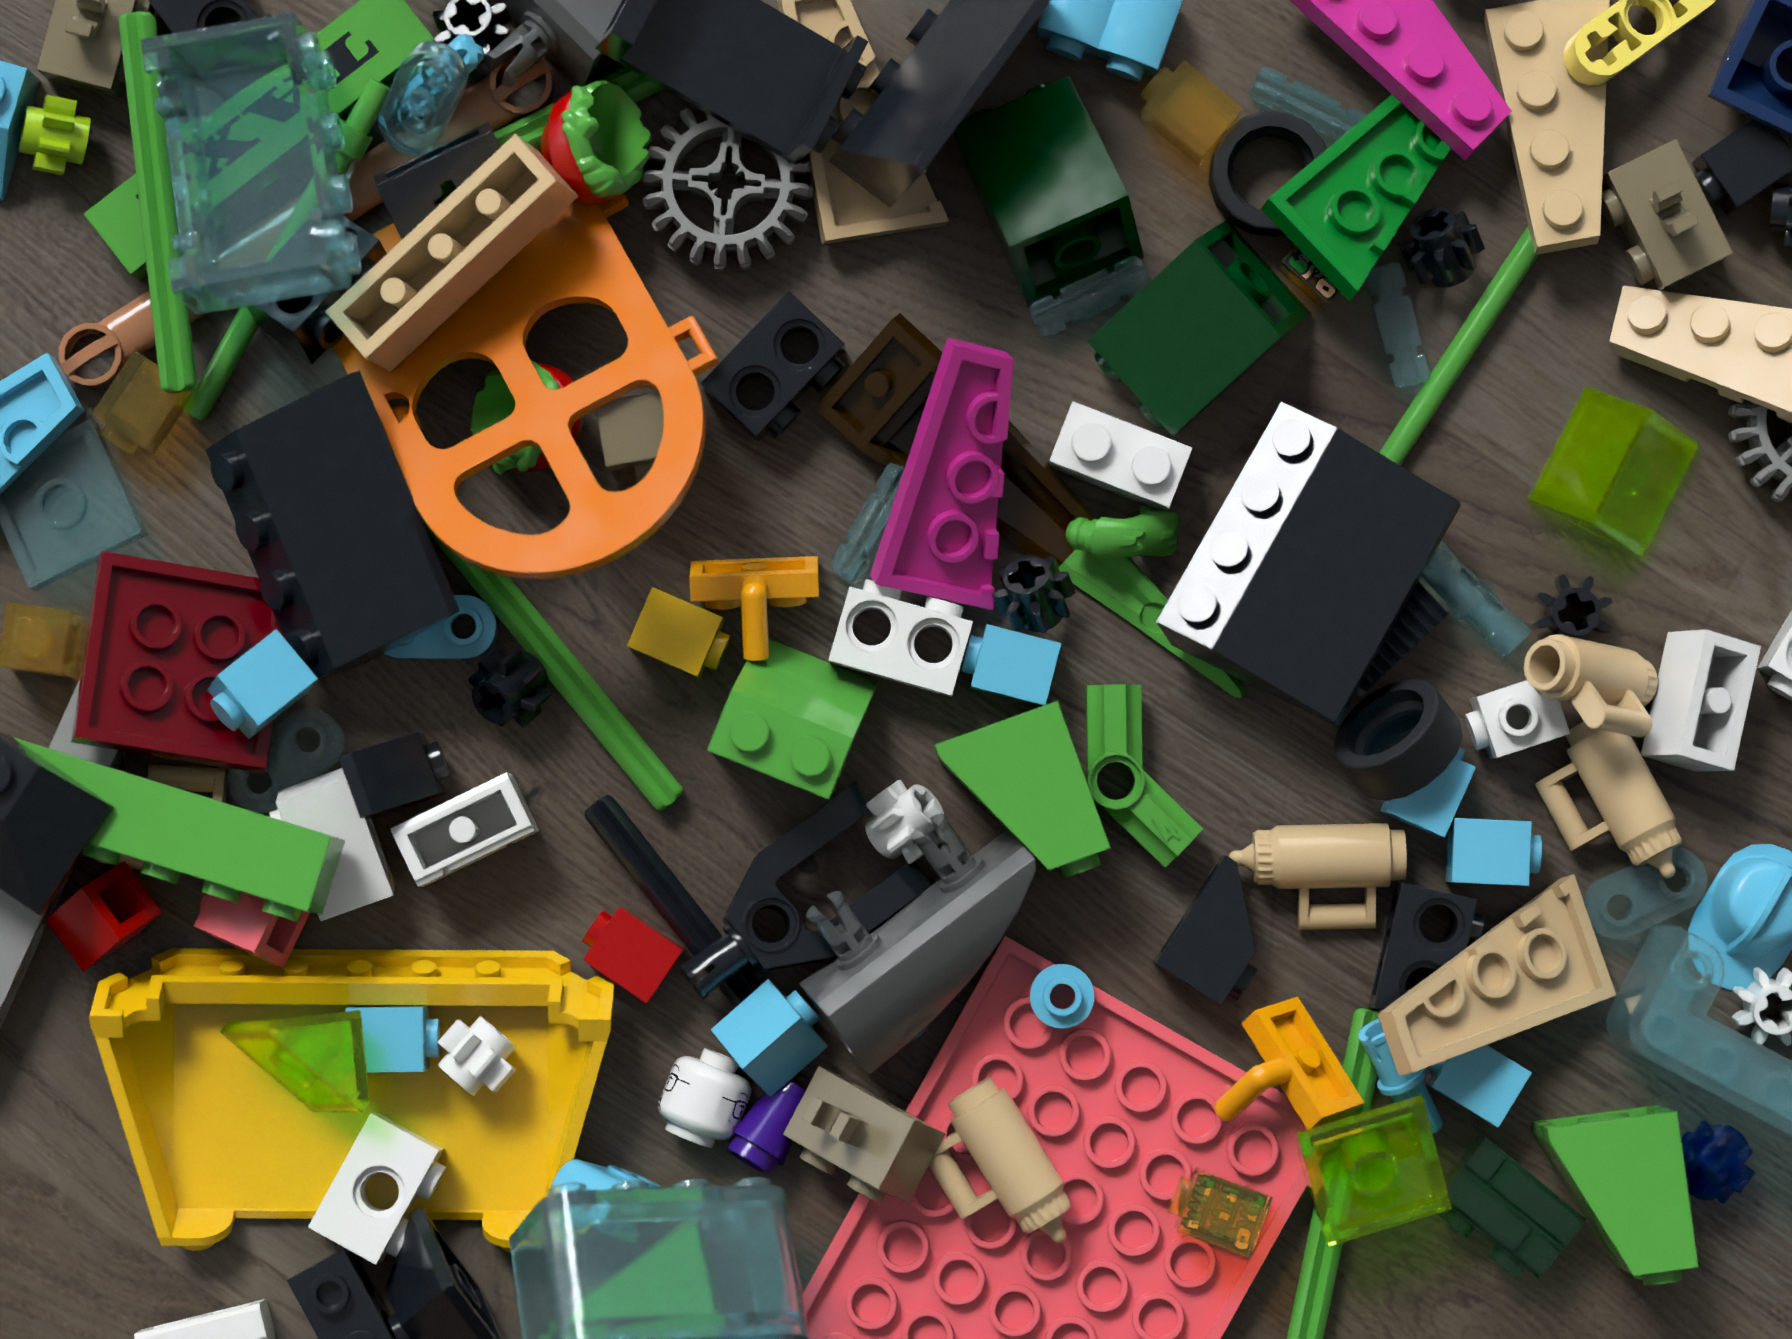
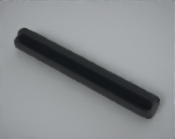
[584,795,761,1007]

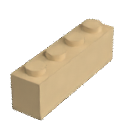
[326,134,579,372]

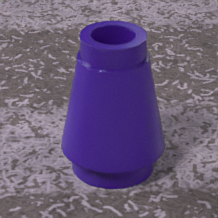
[726,1081,806,1176]

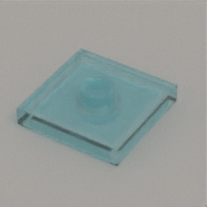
[0,419,148,592]

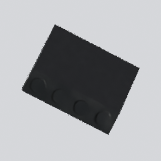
[829,0,1051,208]
[206,371,460,681]
[1156,402,1461,726]

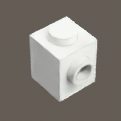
[1465,680,1570,759]

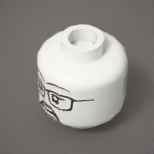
[658,1048,752,1148]

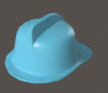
[1687,844,1792,990]

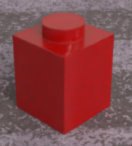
[45,861,162,972]
[582,906,685,1004]

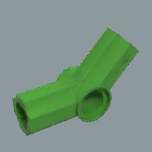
[1086,684,1203,868]

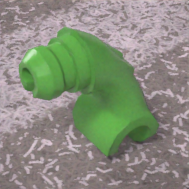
[1066,505,1179,559]

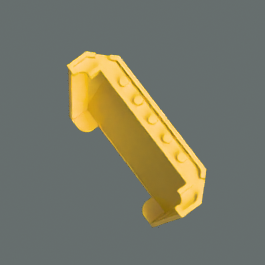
[89,948,614,1253]

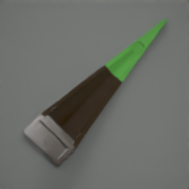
[815,313,1246,698]

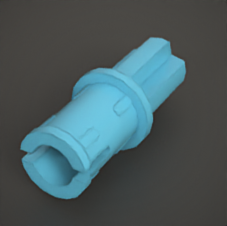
[1358,1018,1443,1140]

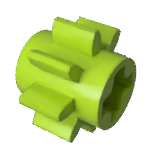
[18,95,91,175]

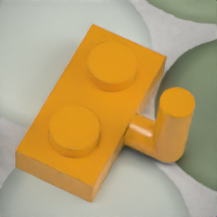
[689,556,819,661]
[1215,996,1365,1131]

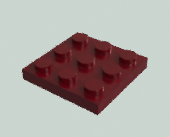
[71,551,283,774]

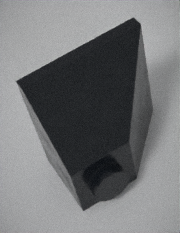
[0,733,114,915]
[386,1207,503,1339]

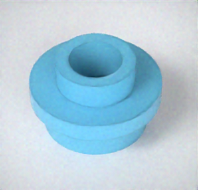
[1030,964,1094,1029]

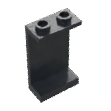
[595,0,868,165]

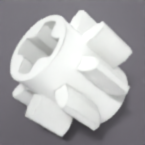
[865,780,944,864]
[1732,967,1792,1046]
[438,1016,517,1096]

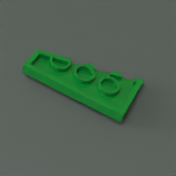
[1261,95,1451,302]

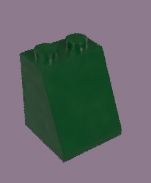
[954,76,1144,309]
[1087,220,1312,436]

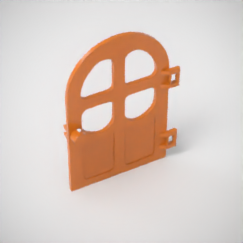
[333,151,719,579]

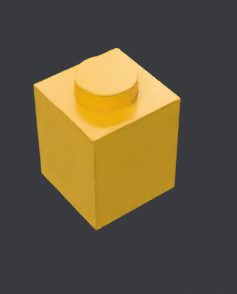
[627,587,731,678]

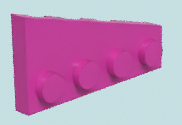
[1289,0,1512,161]
[870,337,1014,610]

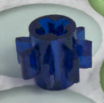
[1681,1120,1756,1204]

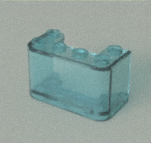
[140,12,361,315]
[1606,924,1792,1142]
[509,1177,809,1339]

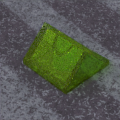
[1527,387,1699,558]
[220,1010,370,1112]
[1296,1095,1452,1247]

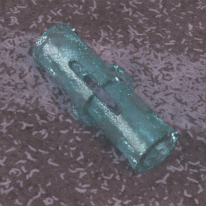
[1422,540,1532,659]

